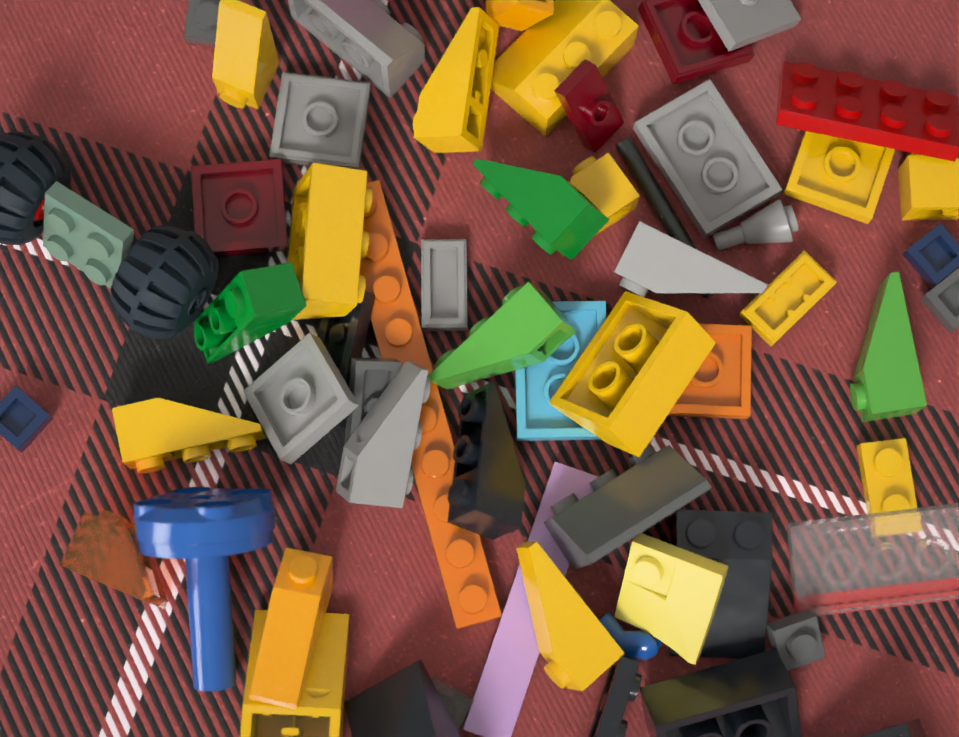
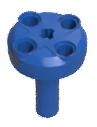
[133,487,275,691]

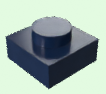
[902,223,959,288]
[0,385,53,452]

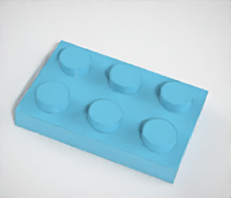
[515,301,606,441]

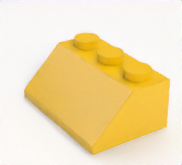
[491,0,639,137]
[287,162,372,320]
[549,291,716,457]

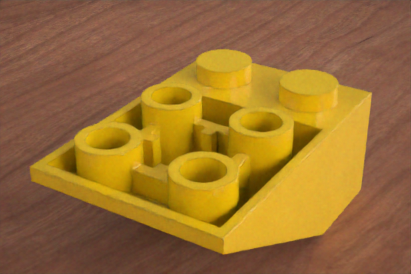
[240,610,350,737]

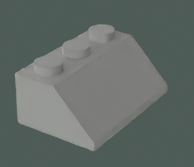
[288,0,425,98]

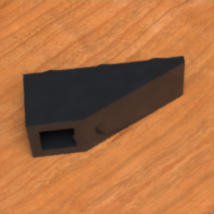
[447,382,525,540]

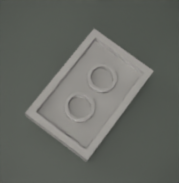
[633,79,783,239]

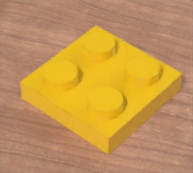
[783,131,895,224]

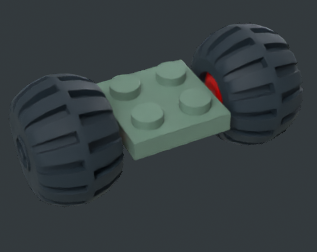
[0,132,219,339]

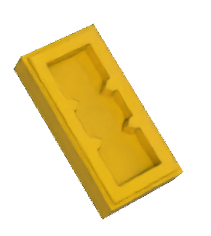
[739,250,837,347]

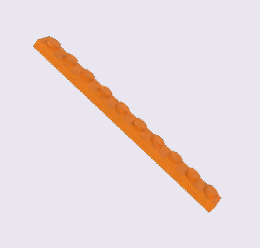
[359,180,502,630]

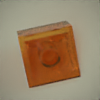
[60,509,168,610]

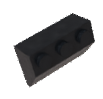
[639,649,802,737]

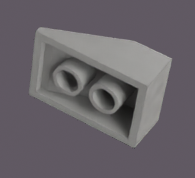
[614,221,768,297]

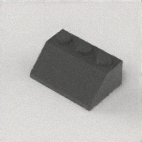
[543,445,712,570]

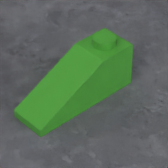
[850,272,927,422]

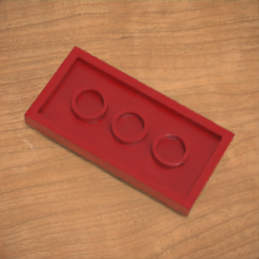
[776,61,959,162]

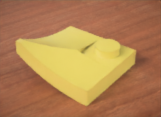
[614,533,729,665]

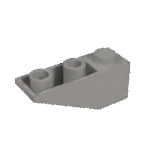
[336,361,430,508]

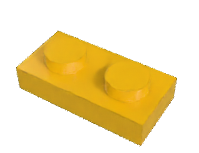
[856,438,921,537]

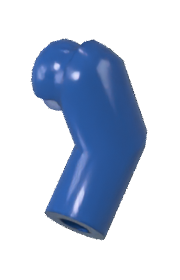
[598,611,662,660]

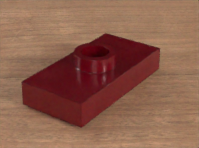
[554,59,625,153]

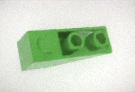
[428,281,577,390]

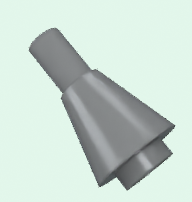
[713,199,799,251]

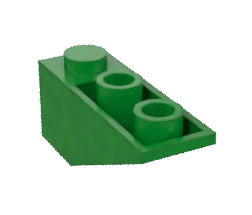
[472,158,609,260]
[194,262,307,364]

